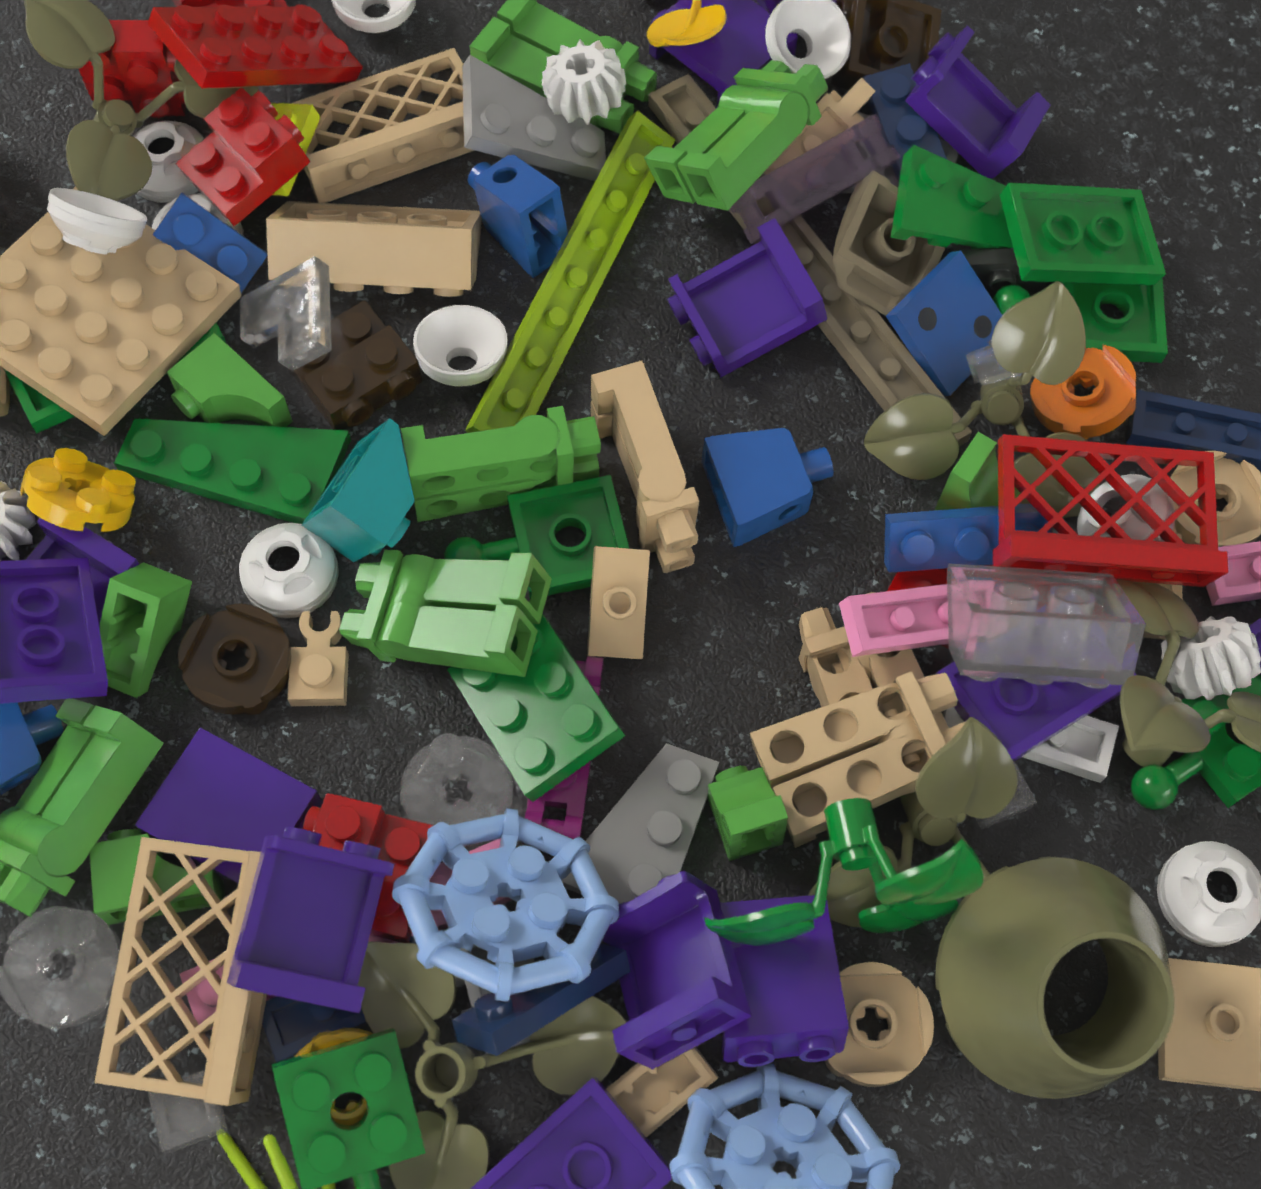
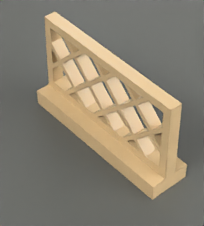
[291,48,474,203]
[94,837,267,1106]

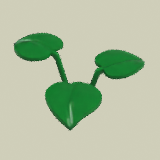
[704,798,984,946]

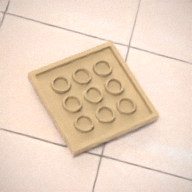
[0,186,241,436]

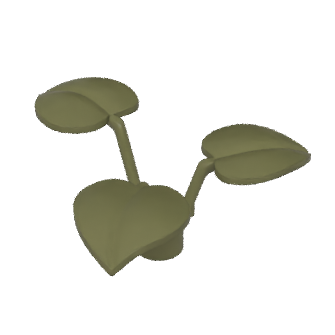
[24,0,259,201]
[864,282,1099,518]
[1112,579,1261,767]
[808,717,1018,927]
[358,941,627,1189]

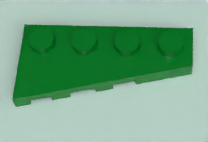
[891,145,1013,249]
[114,418,351,524]

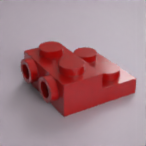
[78,20,186,118]
[175,87,310,226]
[303,793,434,943]

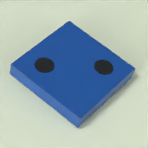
[886,250,1002,396]

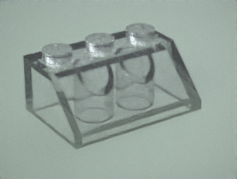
[947,563,1146,689]

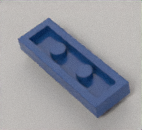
[884,504,1052,573]

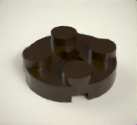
[178,604,292,715]

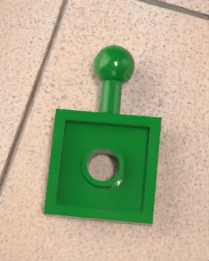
[993,278,1168,363]
[444,475,629,599]
[1131,674,1261,810]
[272,1028,426,1189]

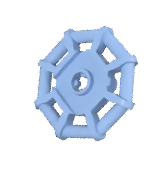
[392,808,619,1001]
[670,1064,900,1189]

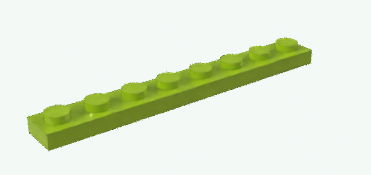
[465,111,675,433]

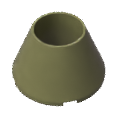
[935,856,1174,1099]

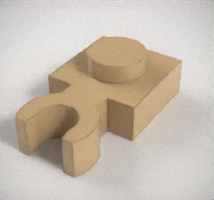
[288,611,349,706]

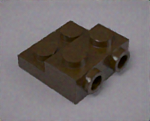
[831,0,942,90]
[279,300,422,430]

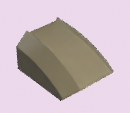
[833,170,945,316]

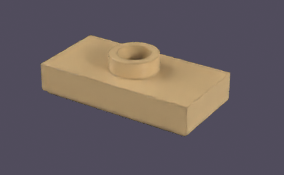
[587,546,650,659]
[606,1047,719,1137]

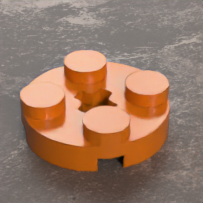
[1030,344,1136,440]

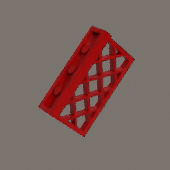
[993,434,1228,587]

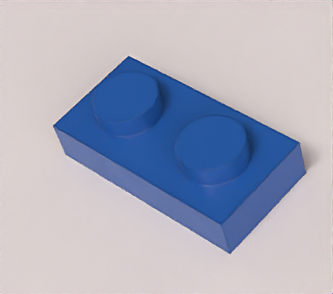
[153,192,268,293]

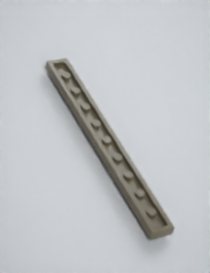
[648,74,972,447]

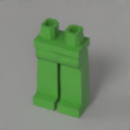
[470,0,657,134]
[644,60,828,211]
[401,406,601,522]
[339,549,552,677]
[0,698,164,917]

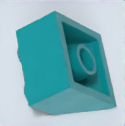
[301,418,414,563]

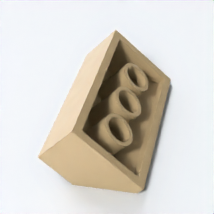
[266,201,482,297]

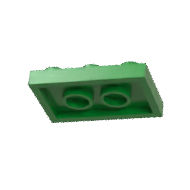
[999,183,1166,285]
[447,613,625,802]

